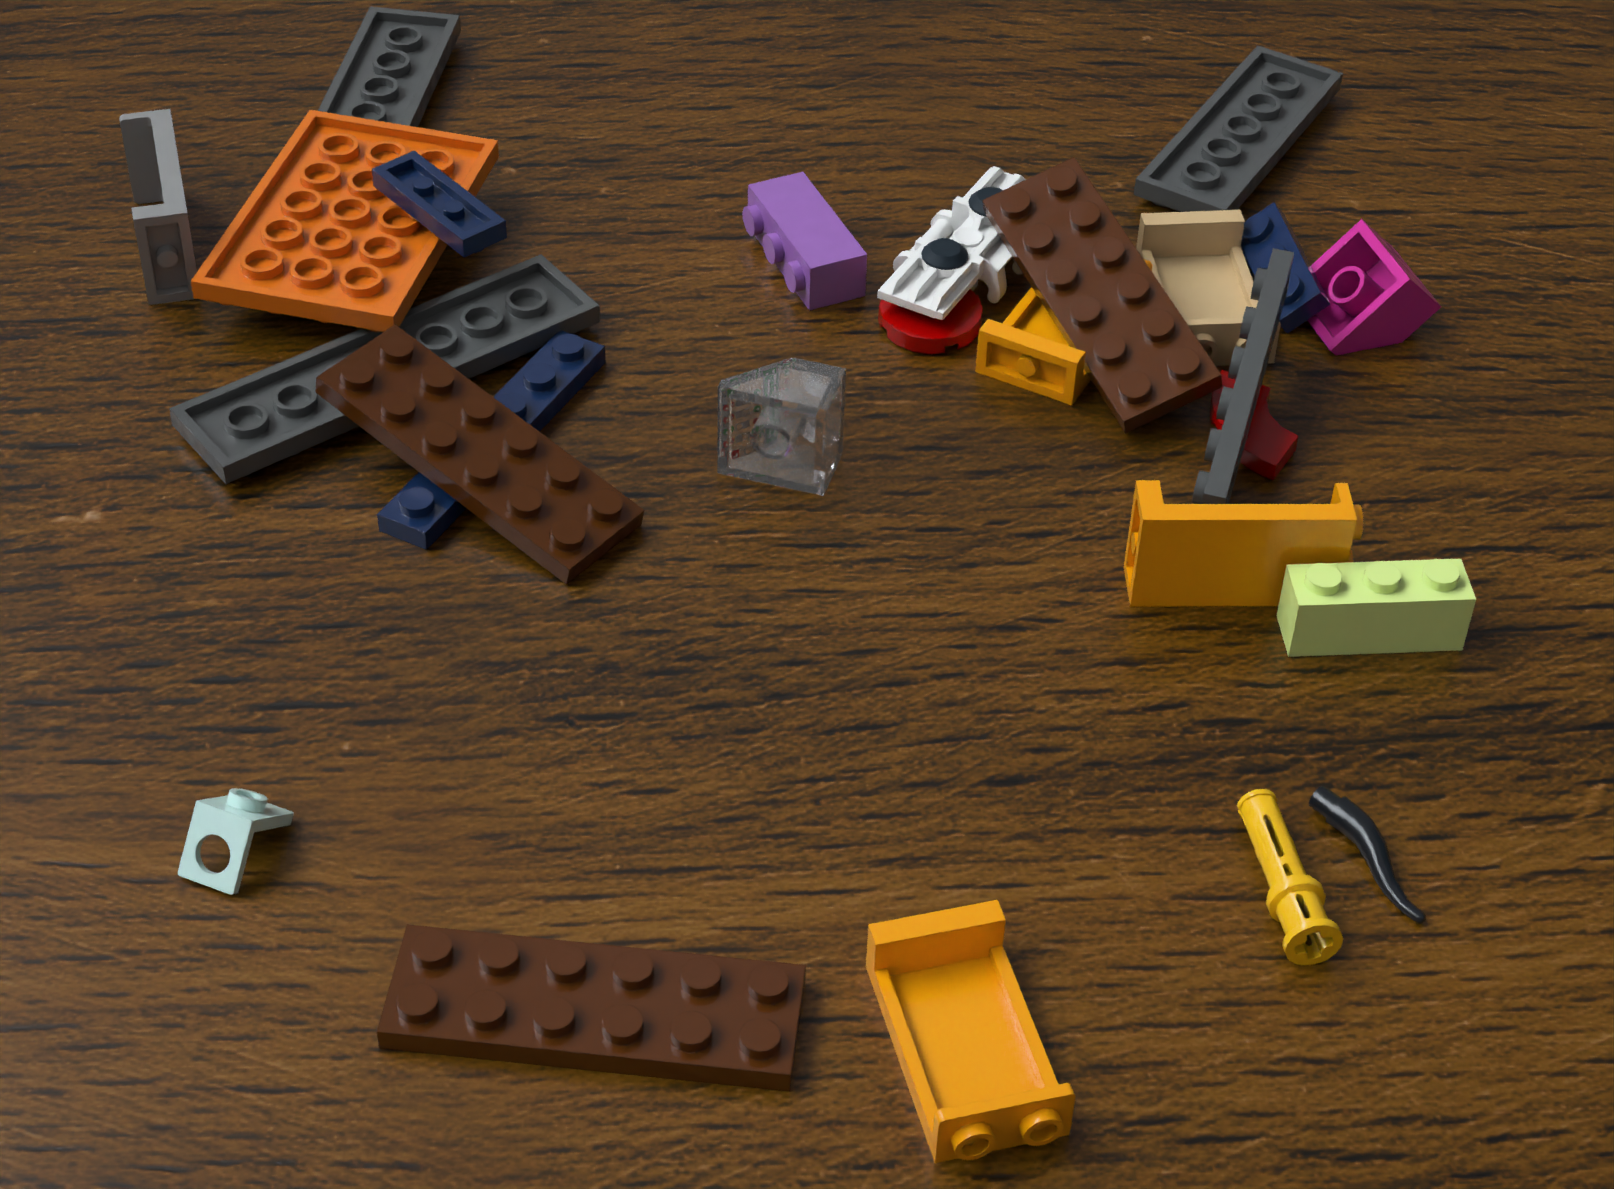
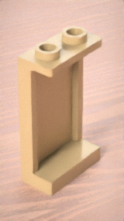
[1136,210,1281,366]

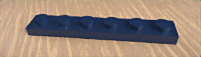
[377,330,606,550]

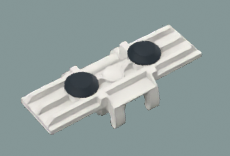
[877,166,1026,320]

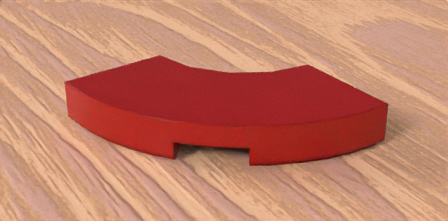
[1210,369,1299,480]

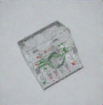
[717,357,846,496]

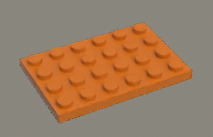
[191,110,499,332]

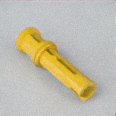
[1237,789,1343,966]

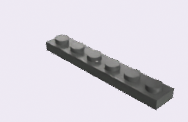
[1192,248,1294,504]

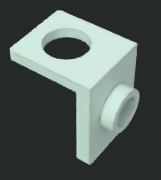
[178,788,294,895]

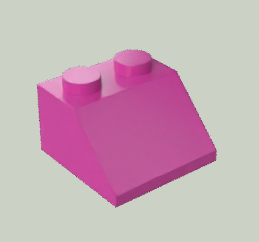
[1307,219,1441,355]

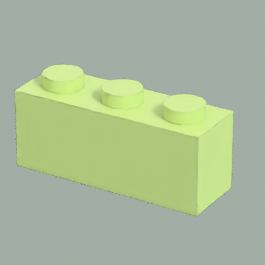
[1276,559,1476,657]

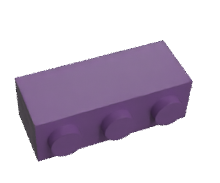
[742,172,867,310]

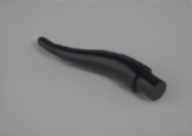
[1309,785,1426,924]

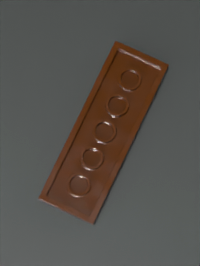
[982,157,1223,434]
[315,324,645,585]
[377,924,806,1091]

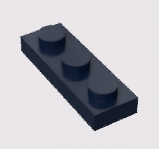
[372,151,507,257]
[1241,202,1330,334]

